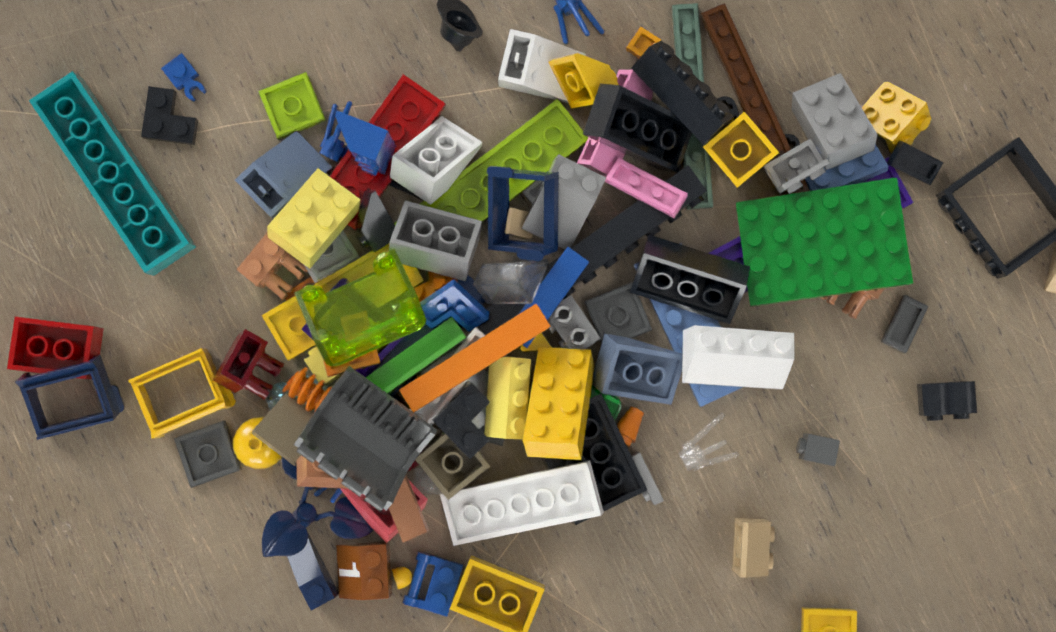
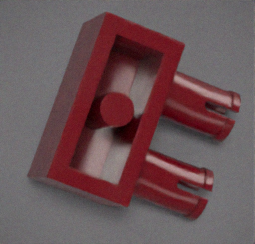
[213,329,284,400]

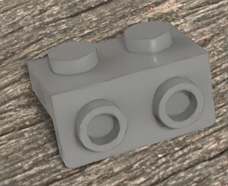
[764,139,830,194]

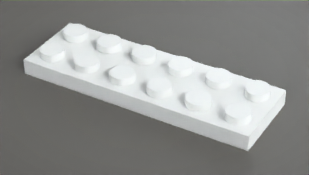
[440,460,604,546]

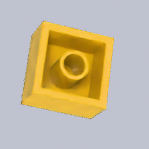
[703,112,779,188]

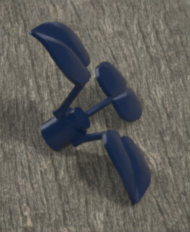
[262,457,373,557]

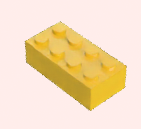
[523,347,594,460]

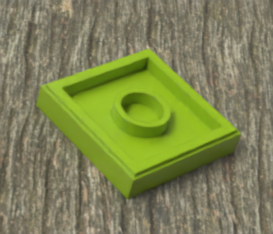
[258,72,326,140]

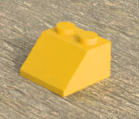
[548,53,619,109]

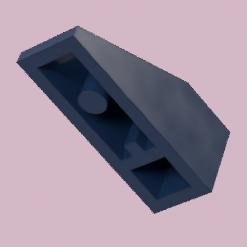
[287,529,339,611]

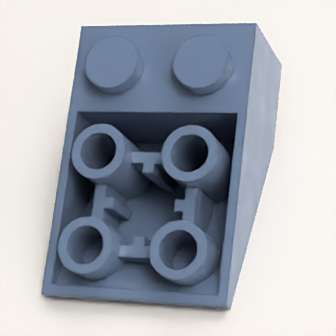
[235,131,333,219]

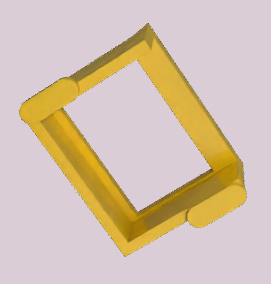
[128,348,236,439]

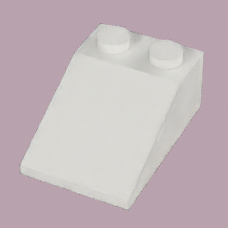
[390,116,483,205]

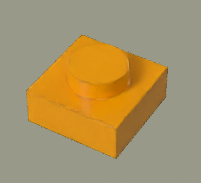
[626,26,661,58]

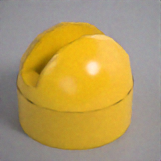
[391,566,412,590]

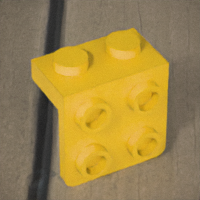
[862,82,931,154]

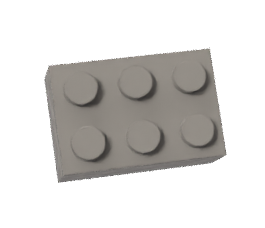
[791,73,877,170]
[388,201,482,281]

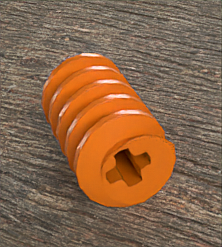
[282,367,332,412]

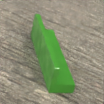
[366,317,467,394]

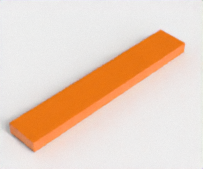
[399,303,551,413]

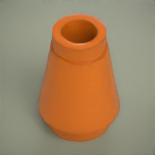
[616,406,644,447]

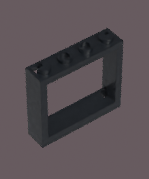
[936,137,1056,279]

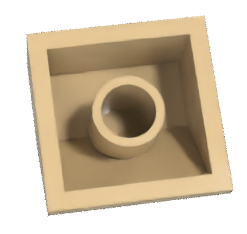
[732,518,775,578]

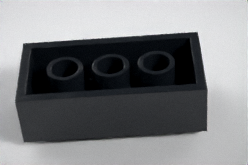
[583,83,692,173]

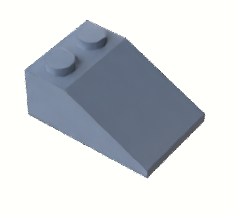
[592,334,683,405]

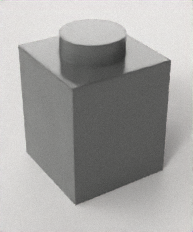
[796,433,840,466]

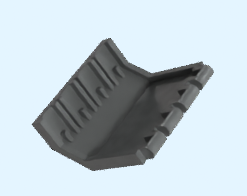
[294,366,437,511]

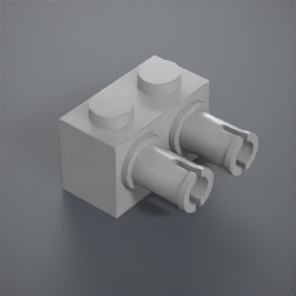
[548,295,601,349]

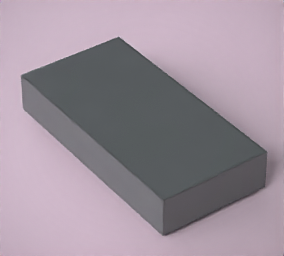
[881,295,929,353]

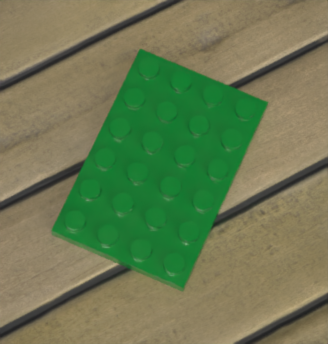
[736,178,913,307]

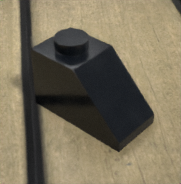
[355,188,395,252]

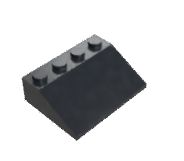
[541,393,647,525]

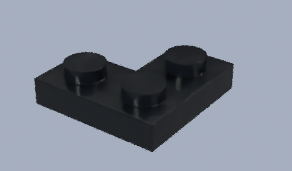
[141,86,198,145]
[432,382,490,459]

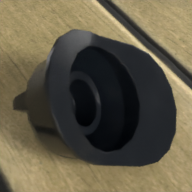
[436,0,483,52]

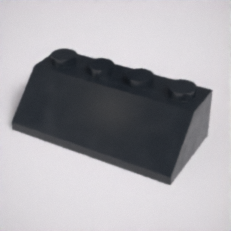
[631,40,734,145]
[630,235,750,324]

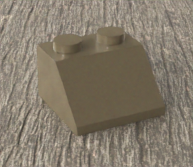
[415,431,490,500]

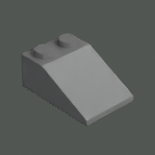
[522,155,606,249]

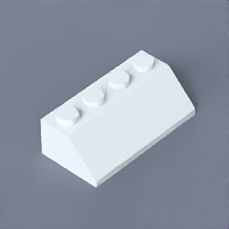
[682,325,794,389]

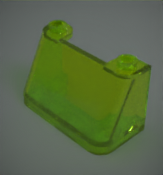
[294,249,426,366]

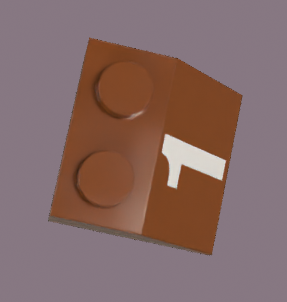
[336,542,392,600]

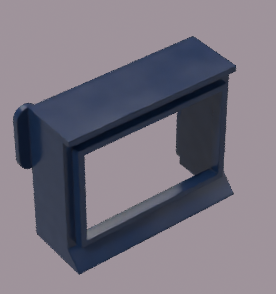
[487,166,559,261]
[15,354,125,440]

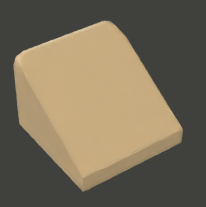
[505,207,533,239]

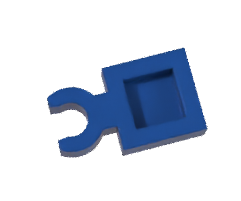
[161,53,207,102]

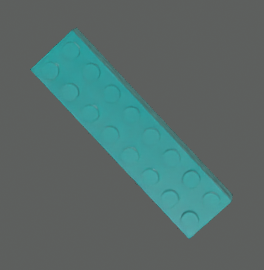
[29,71,197,276]

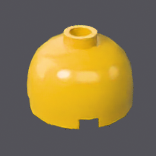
[233,417,282,469]

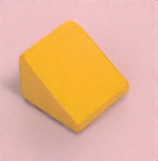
[520,333,552,352]

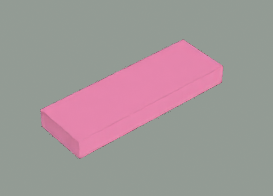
[605,157,688,219]

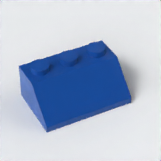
[335,110,396,176]

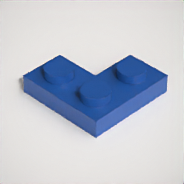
[413,279,489,332]

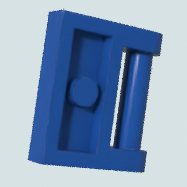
[402,551,464,617]

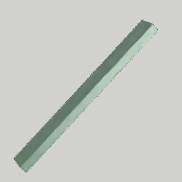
[672,3,713,210]

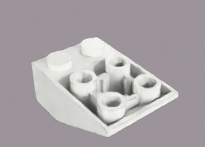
[498,29,586,103]

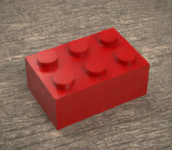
[7,316,104,379]

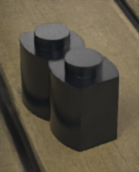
[917,381,977,421]

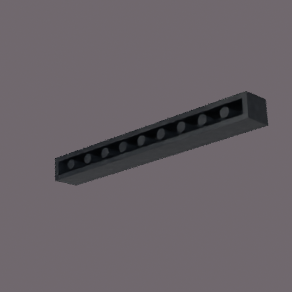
[479,165,707,335]

